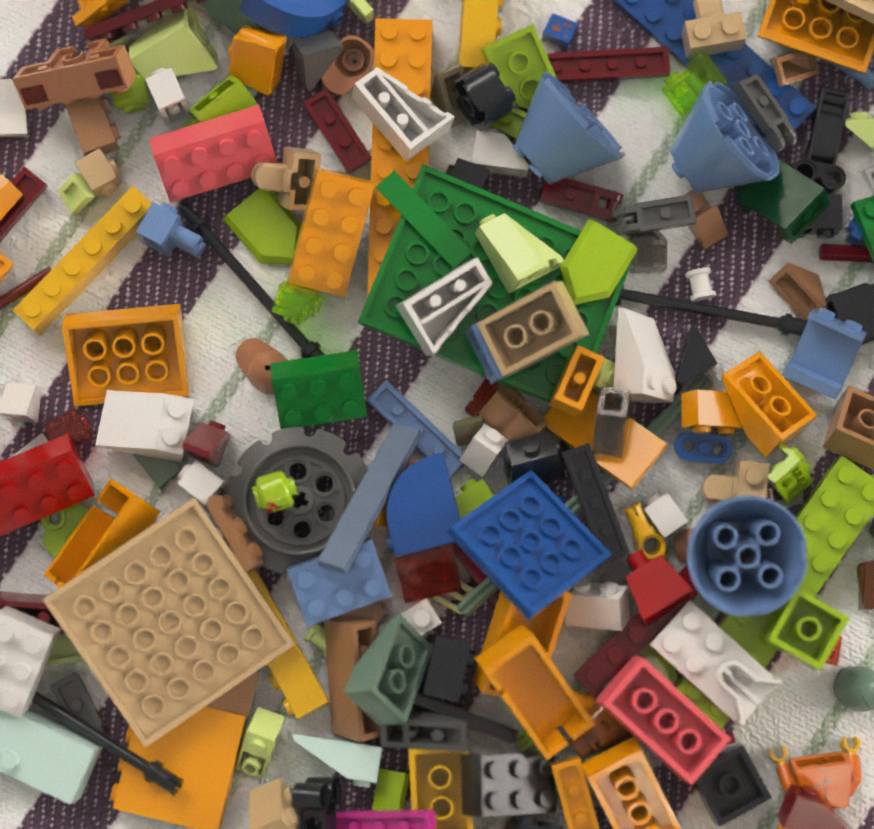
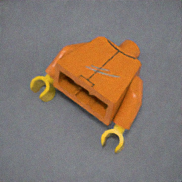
[769,736,862,810]

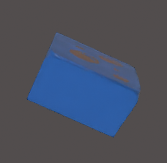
[542,13,578,49]

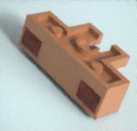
[12,38,136,110]

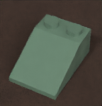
[344,614,433,725]

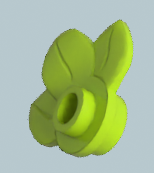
[40,504,88,557]

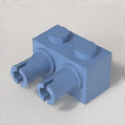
[136,202,206,258]

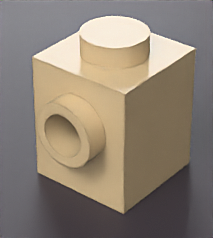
[75,148,121,198]

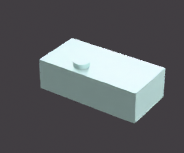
[0,709,103,805]

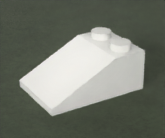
[613,308,676,403]
[95,390,194,463]

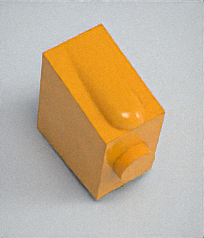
[228,25,287,96]

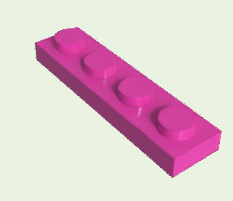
[336,809,436,829]

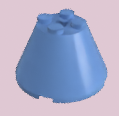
[512,71,625,184]
[669,81,780,195]
[687,495,808,617]

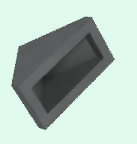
[293,31,345,91]

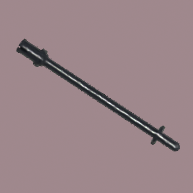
[179,203,325,358]
[615,284,808,336]
[32,691,184,796]

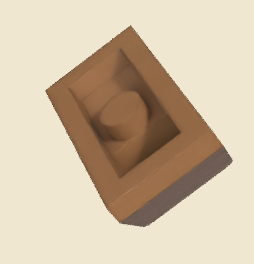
[683,190,728,250]

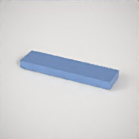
[366,380,465,479]

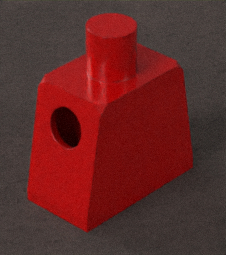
[625,550,694,626]

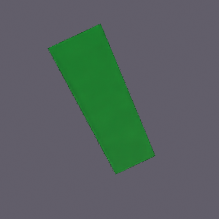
[376,171,473,269]

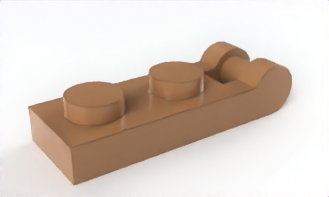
[207,494,265,572]

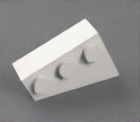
[352,67,455,162]
[396,257,492,356]

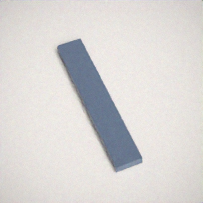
[317,423,421,574]

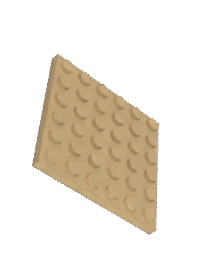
[43,497,295,748]

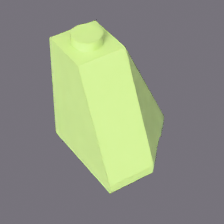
[129,3,218,79]
[475,213,564,294]

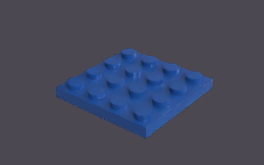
[447,470,612,620]

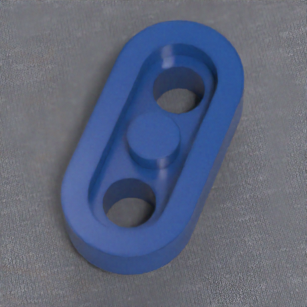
[674,432,733,464]

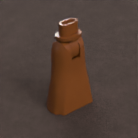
[567,702,628,759]

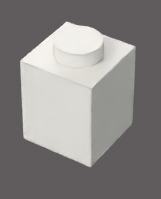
[459,423,508,477]
[643,493,688,539]

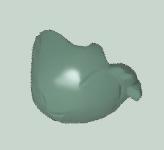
[833,666,874,712]

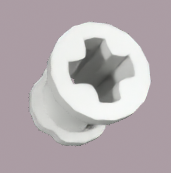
[685,267,716,302]

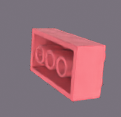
[149,104,278,203]
[595,655,731,785]

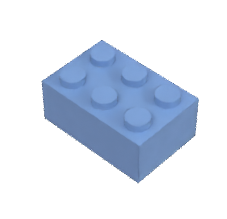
[287,537,392,626]

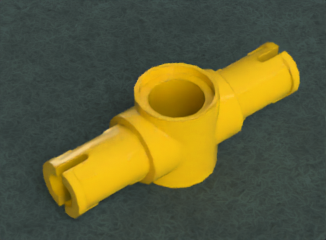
[623,502,668,561]

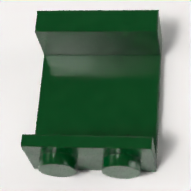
[736,159,830,244]

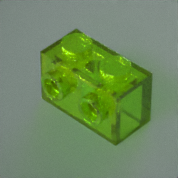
[661,53,730,117]
[272,279,324,325]

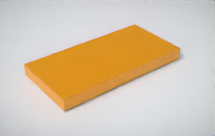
[544,391,667,490]

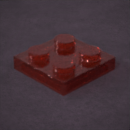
[394,544,462,604]

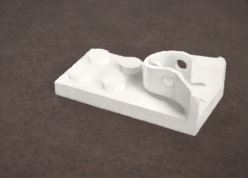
[649,601,782,727]

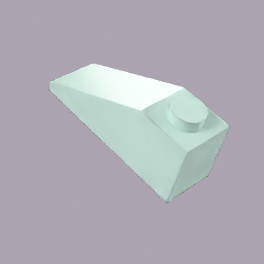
[293,733,383,788]

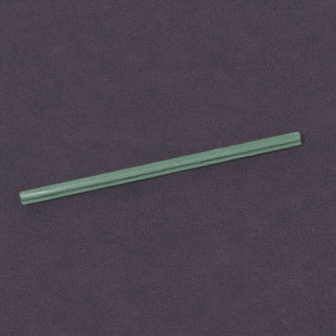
[457,374,713,618]

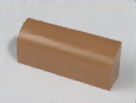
[324,616,380,742]

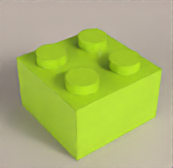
[762,588,850,671]

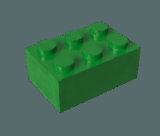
[271,350,367,429]

